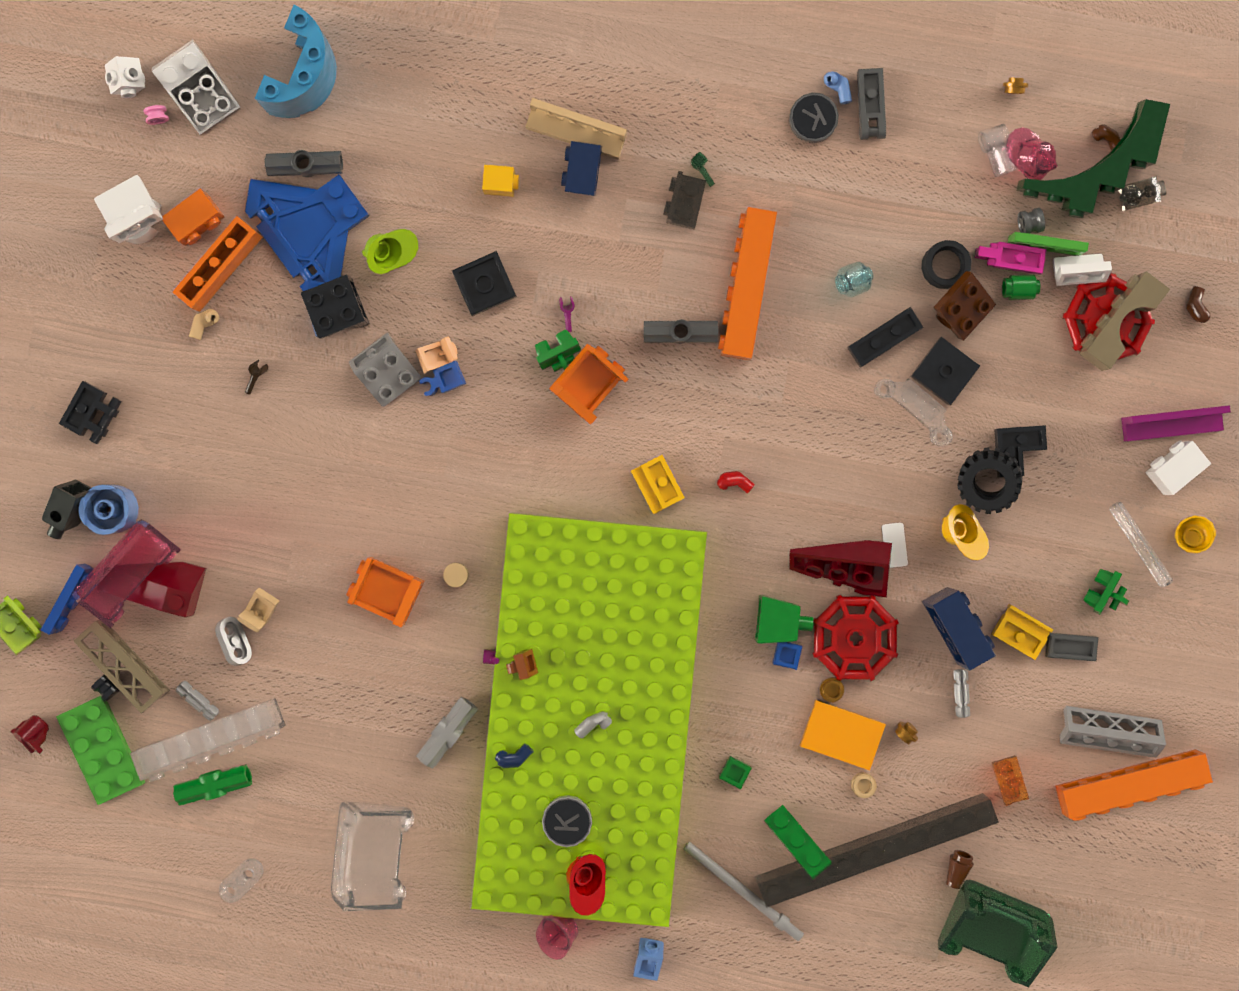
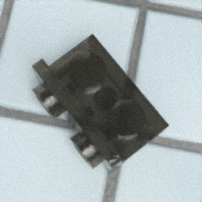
[663,171,706,230]

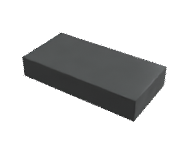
[1045,633,1099,662]

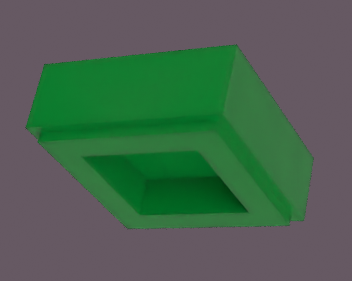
[719,756,752,790]

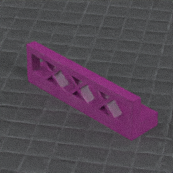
[1121,405,1231,442]

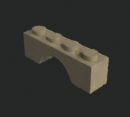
[1078,271,1170,371]

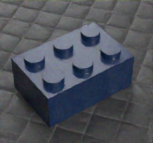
[922,587,996,671]

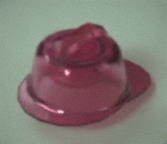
[1006,127,1058,180]
[536,915,579,960]

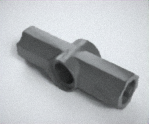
[265,150,343,177]
[644,319,718,344]

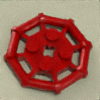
[1062,273,1155,360]
[812,595,899,682]

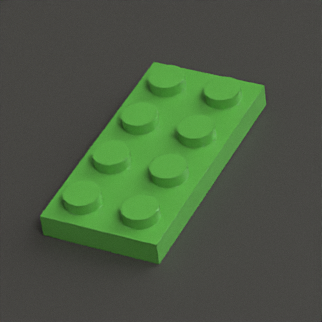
[56,696,146,805]

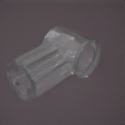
[978,124,1017,177]

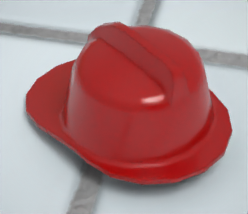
[566,854,606,916]

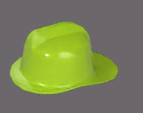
[362,229,418,274]

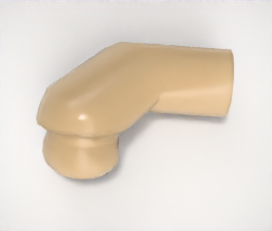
[189,309,219,340]

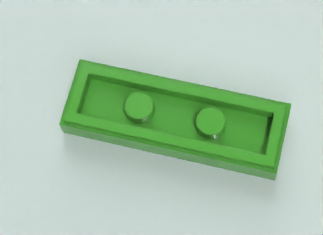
[1008,232,1089,256]

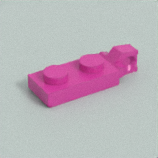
[974,242,1047,275]

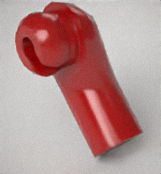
[717,471,755,494]

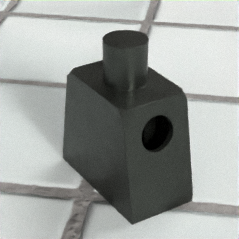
[42,479,91,539]

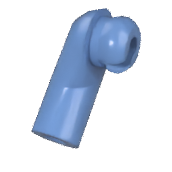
[824,71,852,105]

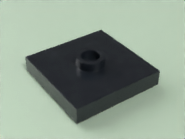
[452,251,517,317]
[910,337,980,405]

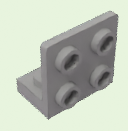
[349,332,421,407]

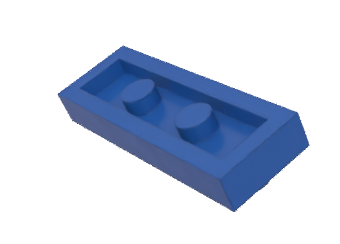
[41,563,93,635]

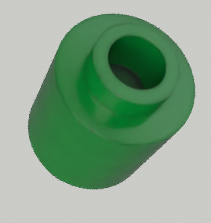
[1002,275,1041,300]

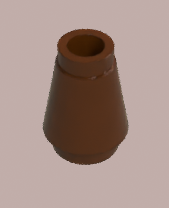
[946,850,974,889]

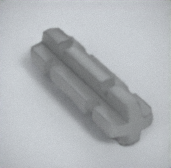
[953,669,970,718]
[176,681,219,721]

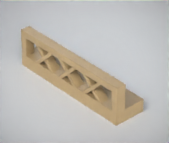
[526,98,627,160]

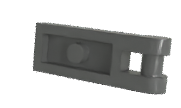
[857,68,886,140]

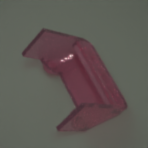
[72,519,181,628]

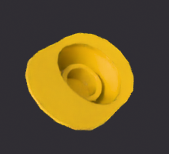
[942,504,989,561]

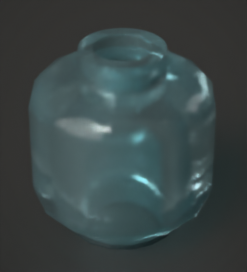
[835,261,873,297]

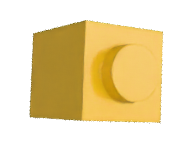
[482,165,519,197]

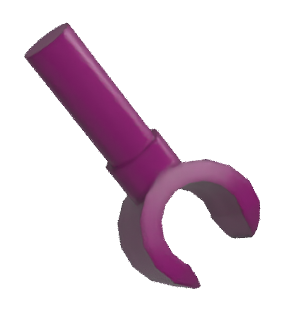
[559,296,575,332]
[483,649,499,665]

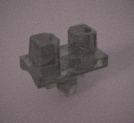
[1118,176,1167,211]

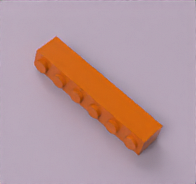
[718,207,777,361]
[1055,749,1213,821]

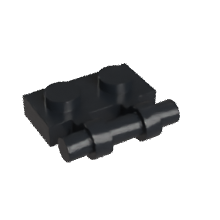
[59,381,122,444]

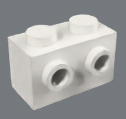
[1145,440,1211,495]

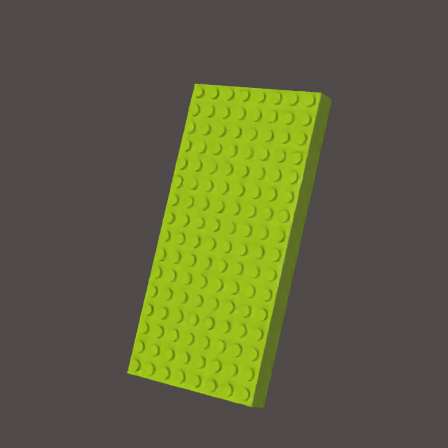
[471,513,707,927]

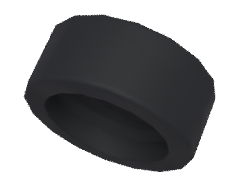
[921,240,972,289]

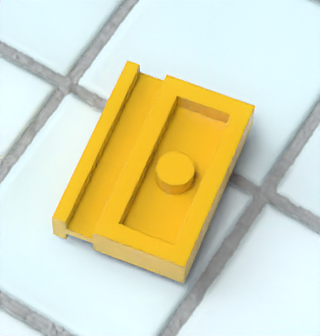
[631,455,685,514]
[991,604,1053,660]

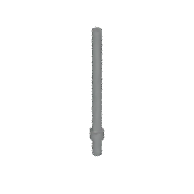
[683,841,804,941]

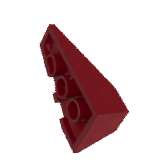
[789,540,892,598]
[98,562,207,618]

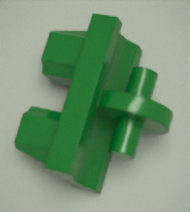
[535,330,581,372]
[1083,569,1129,615]

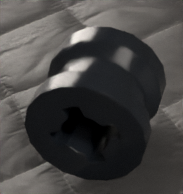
[91,674,120,702]

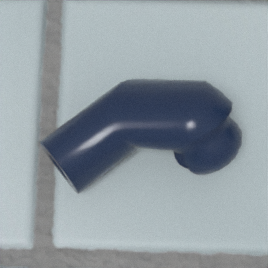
[495,743,534,769]

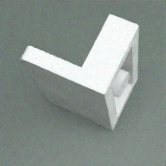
[1052,254,1112,286]

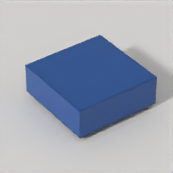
[772,642,802,670]

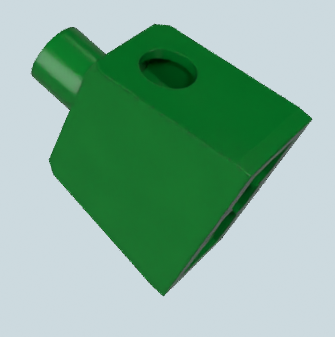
[755,595,813,644]

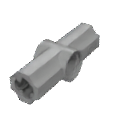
[416,697,478,769]

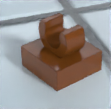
[506,649,538,680]

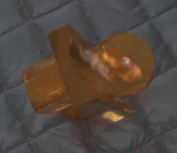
[991,755,1029,806]

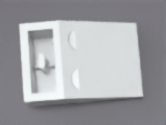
[152,40,240,134]

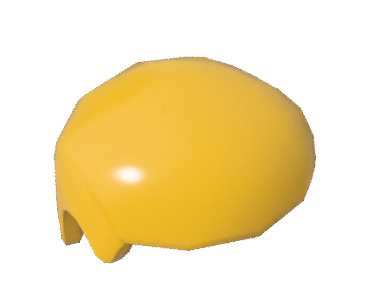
[1175,515,1216,554]

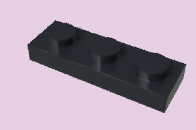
[847,307,924,368]

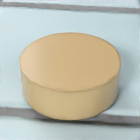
[443,562,469,587]
[851,772,877,798]

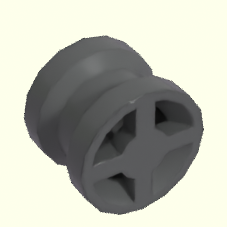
[1017,208,1045,234]

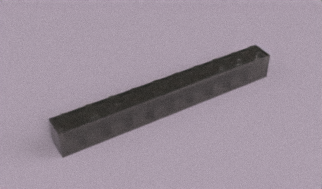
[755,793,999,908]

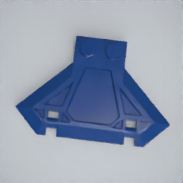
[245,174,369,291]

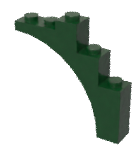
[1016,99,1170,218]

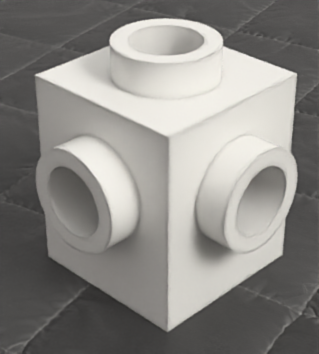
[105,56,145,98]

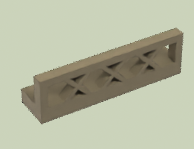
[74,619,170,714]

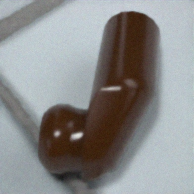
[1092,124,1121,150]
[1186,286,1211,323]

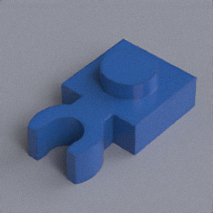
[419,361,466,396]

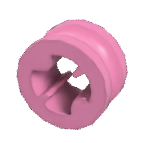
[144,105,169,125]

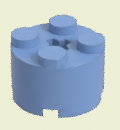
[79,485,139,535]

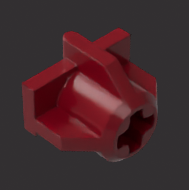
[10,715,49,754]

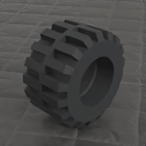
[957,447,1023,514]

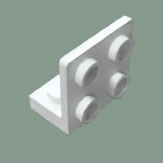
[94,175,163,243]

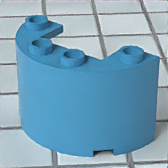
[255,5,337,118]

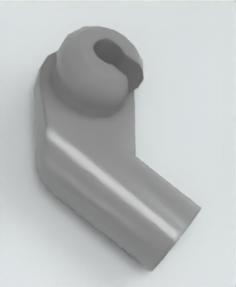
[574,711,612,738]

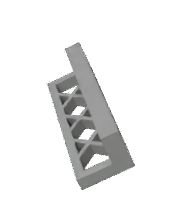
[1060,706,1166,758]

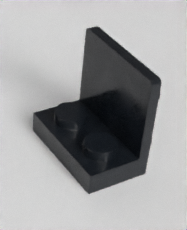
[301,274,370,339]

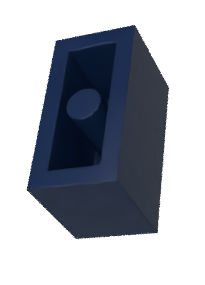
[561,141,602,196]

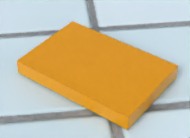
[800,699,886,770]

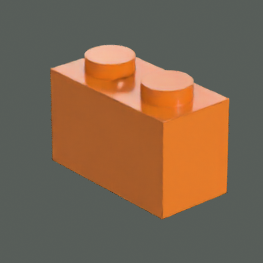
[162,188,225,246]

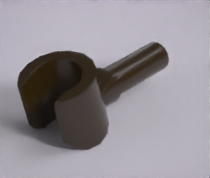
[245,359,268,395]

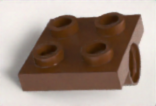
[933,271,996,341]

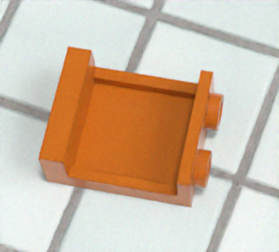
[549,344,629,425]
[346,557,424,627]

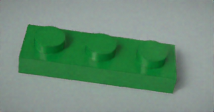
[764,805,832,880]

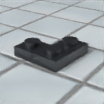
[994,425,1047,478]

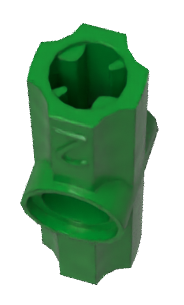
[173,764,252,806]

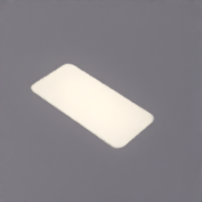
[882,523,908,568]

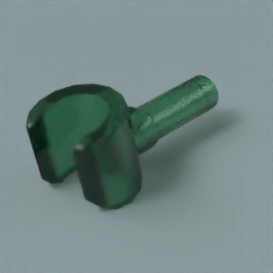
[691,152,715,187]

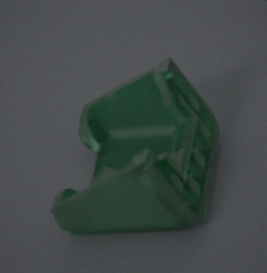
[938,880,1058,988]

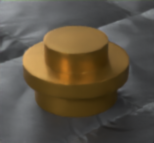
[1003,78,1028,94]
[819,677,844,702]
[895,721,918,745]

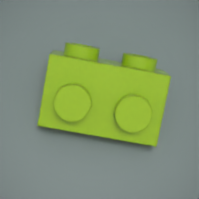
[0,595,42,656]

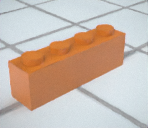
[173,216,263,312]

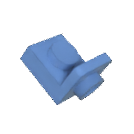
[633,938,664,981]

